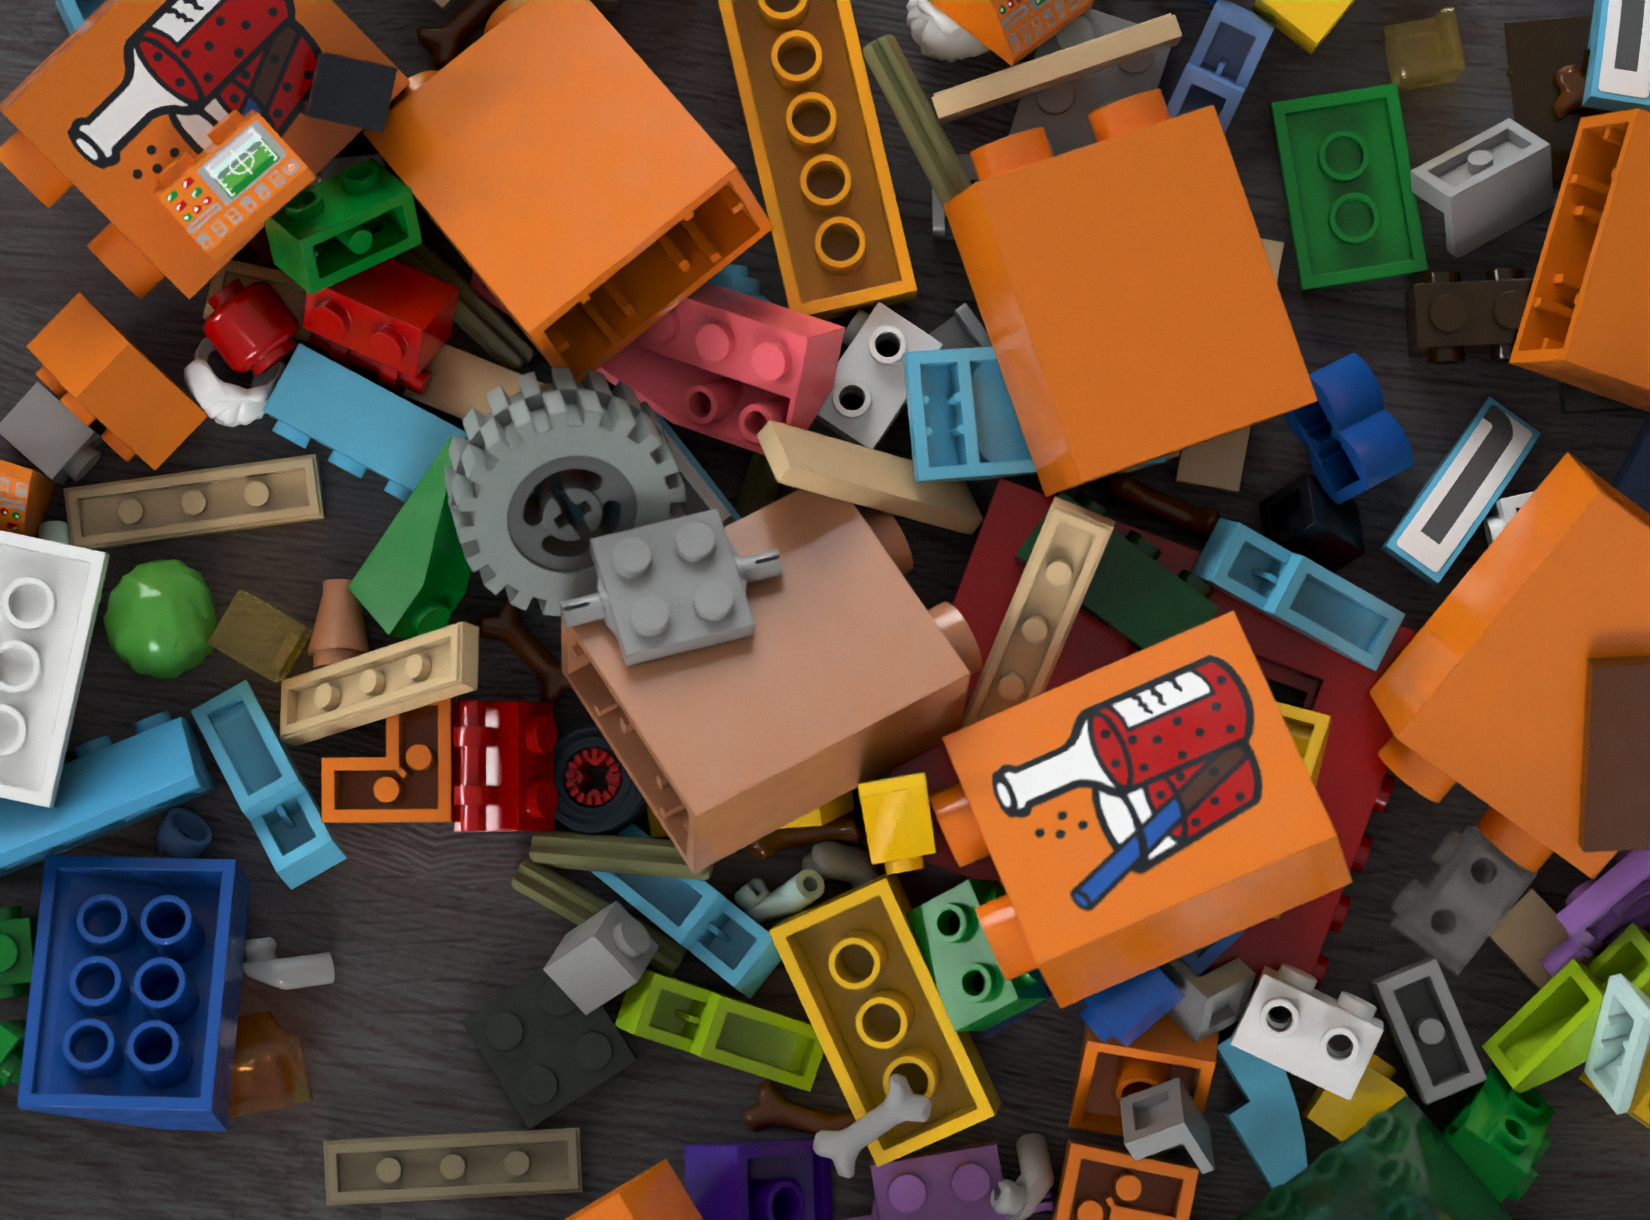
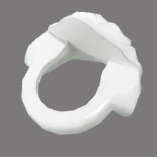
[906,0,990,63]
[184,337,285,427]

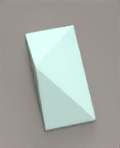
[1584,974,1650,1115]

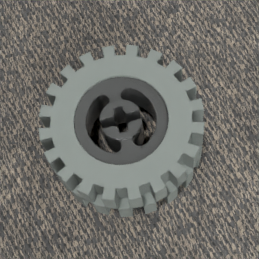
[445,367,687,616]

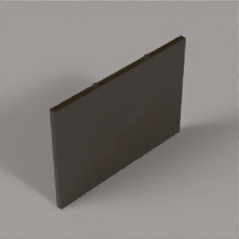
[1504,14,1605,182]

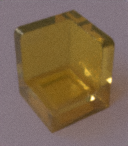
[1382,6,1466,91]
[207,590,313,685]

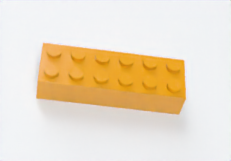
[717,0,917,321]

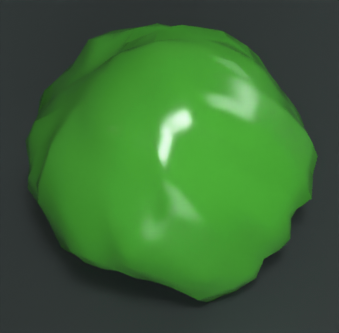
[103,559,218,680]

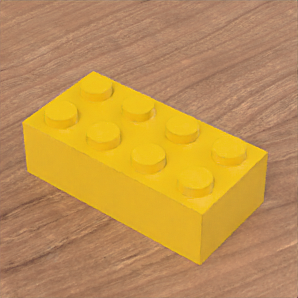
[769,873,1002,1167]

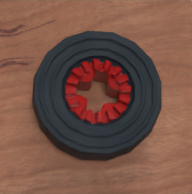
[554,721,648,835]

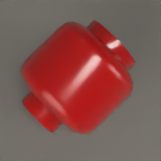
[203,278,299,377]

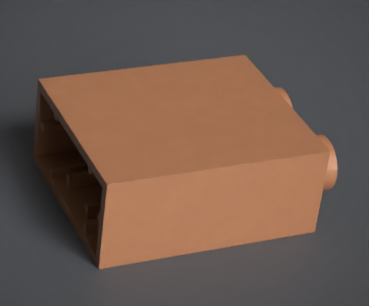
[561,489,982,874]

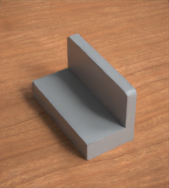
[1410,118,1554,258]

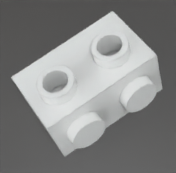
[815,302,943,450]
[1231,963,1384,1101]

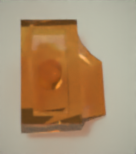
[228,1011,314,1118]

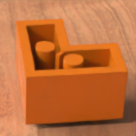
[26,292,208,470]
[321,696,458,824]
[1052,1139,1199,1220]

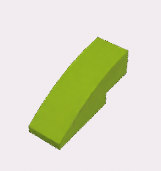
[1482,922,1650,1093]
[614,969,824,1092]

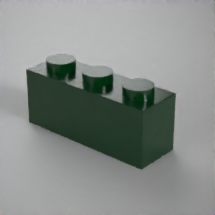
[1013,492,1220,651]

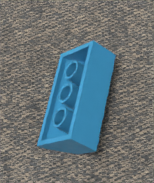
[0,711,218,878]

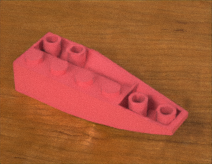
[471,271,845,455]

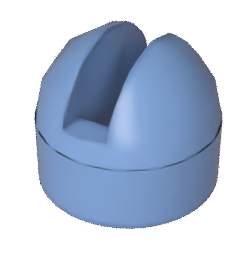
[155,808,212,858]

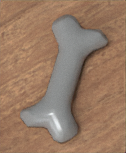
[813,1073,932,1178]

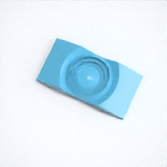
[902,346,1166,482]

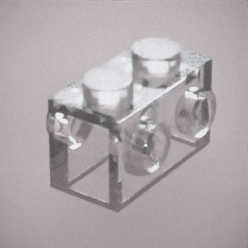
[1389,826,1538,976]

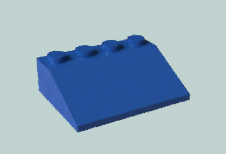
[17,855,251,1131]

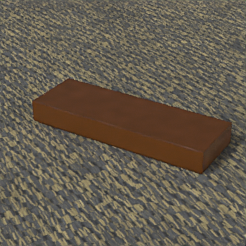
[1578,656,1650,852]

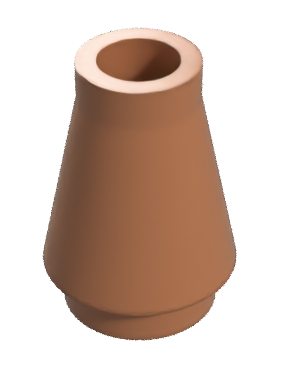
[307,579,370,670]

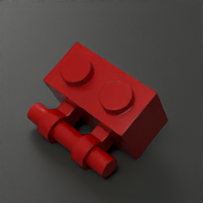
[302,258,459,395]
[454,701,558,832]

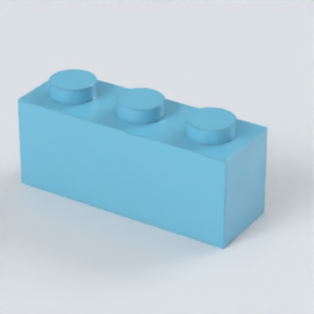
[263,343,468,503]

